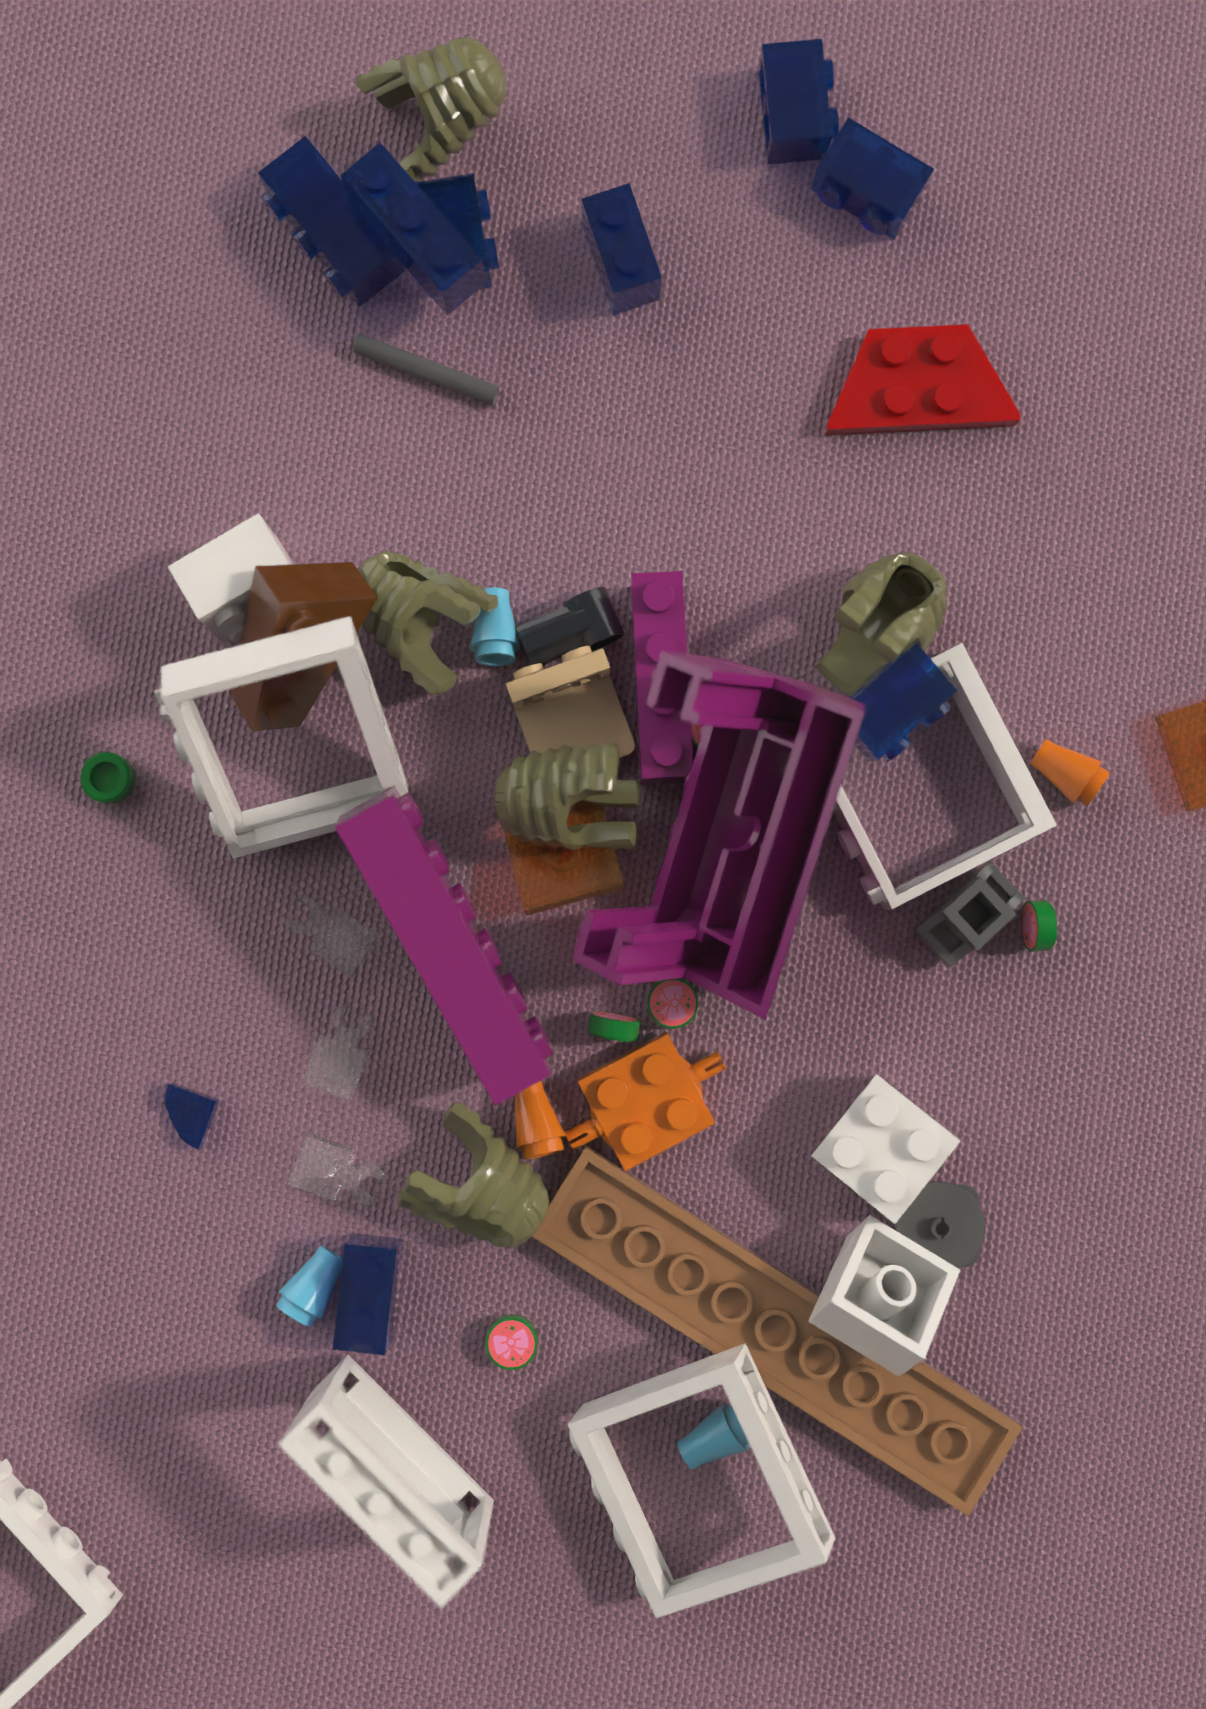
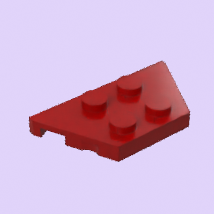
[825,324,1020,435]

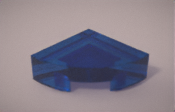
[165,1082,220,1150]

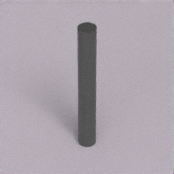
[353,333,500,406]

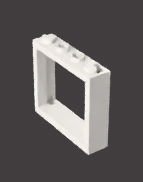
[155,616,409,859]
[833,643,1057,910]
[568,1343,835,1618]
[278,1355,494,1608]
[0,1458,123,1709]

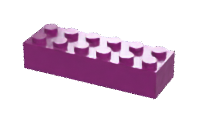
[335,786,554,1106]

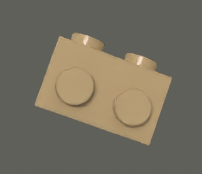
[505,646,635,759]

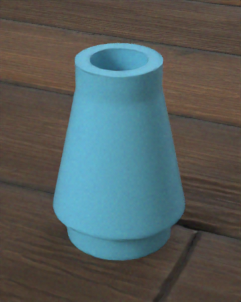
[470,587,521,666]
[276,1245,346,1327]
[677,1402,750,1470]

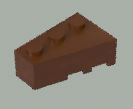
[230,562,378,731]

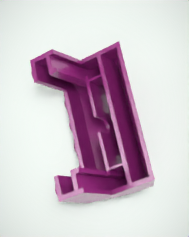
[572,651,865,1020]

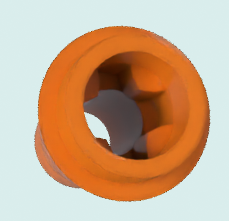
[1029,738,1110,806]
[514,1081,566,1160]

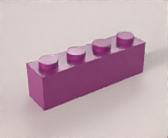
[630,571,693,784]

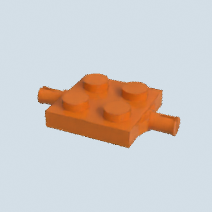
[564,1031,727,1171]

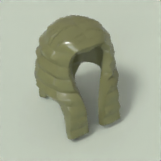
[356,37,506,184]
[357,551,499,695]
[815,552,947,697]
[493,743,641,851]
[397,1102,549,1249]

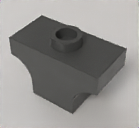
[913,861,1025,967]

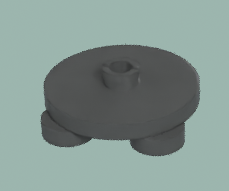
[894,1181,985,1269]

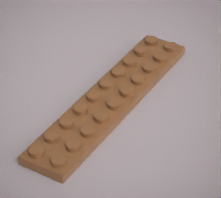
[532,1145,1023,1516]

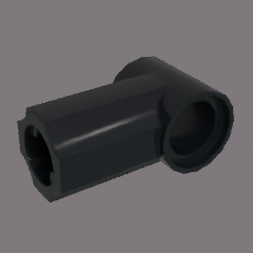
[516,587,625,666]

